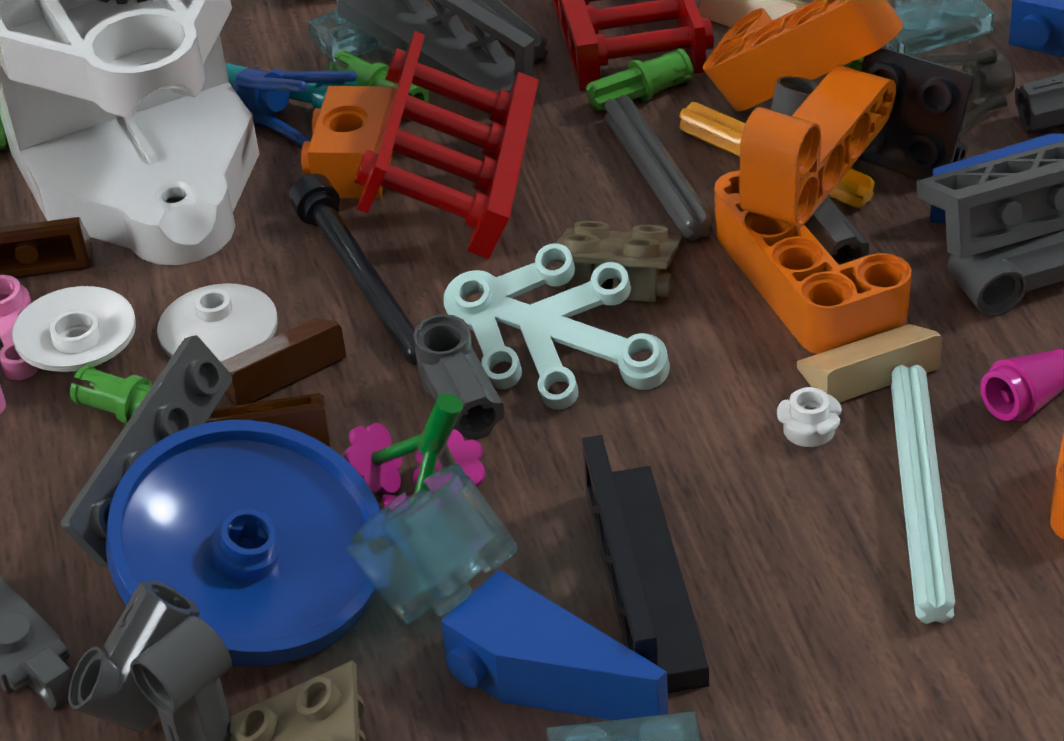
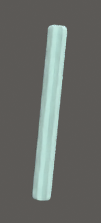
[891,364,955,624]

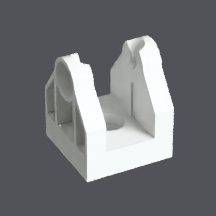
[0,0,259,265]

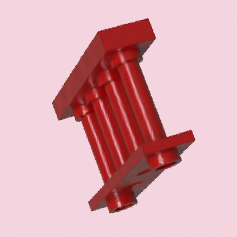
[551,0,714,91]
[354,31,539,259]

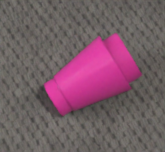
[980,348,1064,422]

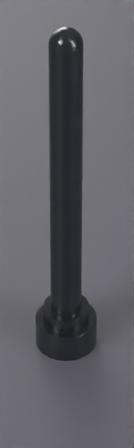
[289,173,417,365]

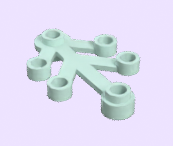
[444,243,670,410]

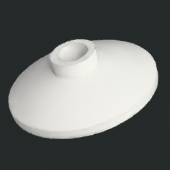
[157,283,278,362]
[12,286,136,372]

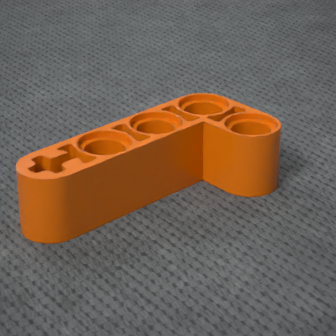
[703,0,904,112]
[739,65,896,227]
[714,170,912,354]

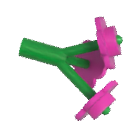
[344,393,486,532]

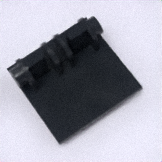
[858,47,975,179]

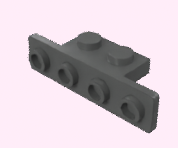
[61,335,232,567]

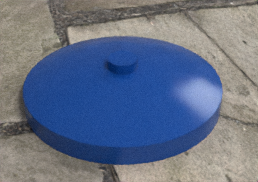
[106,420,386,667]

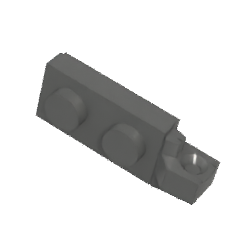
[0,577,71,711]

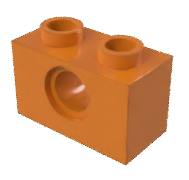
[301,86,394,199]

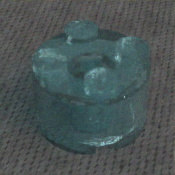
[347,464,518,624]

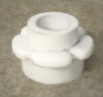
[777,387,842,447]

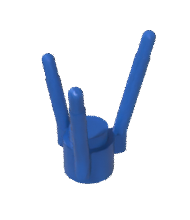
[233,68,357,146]

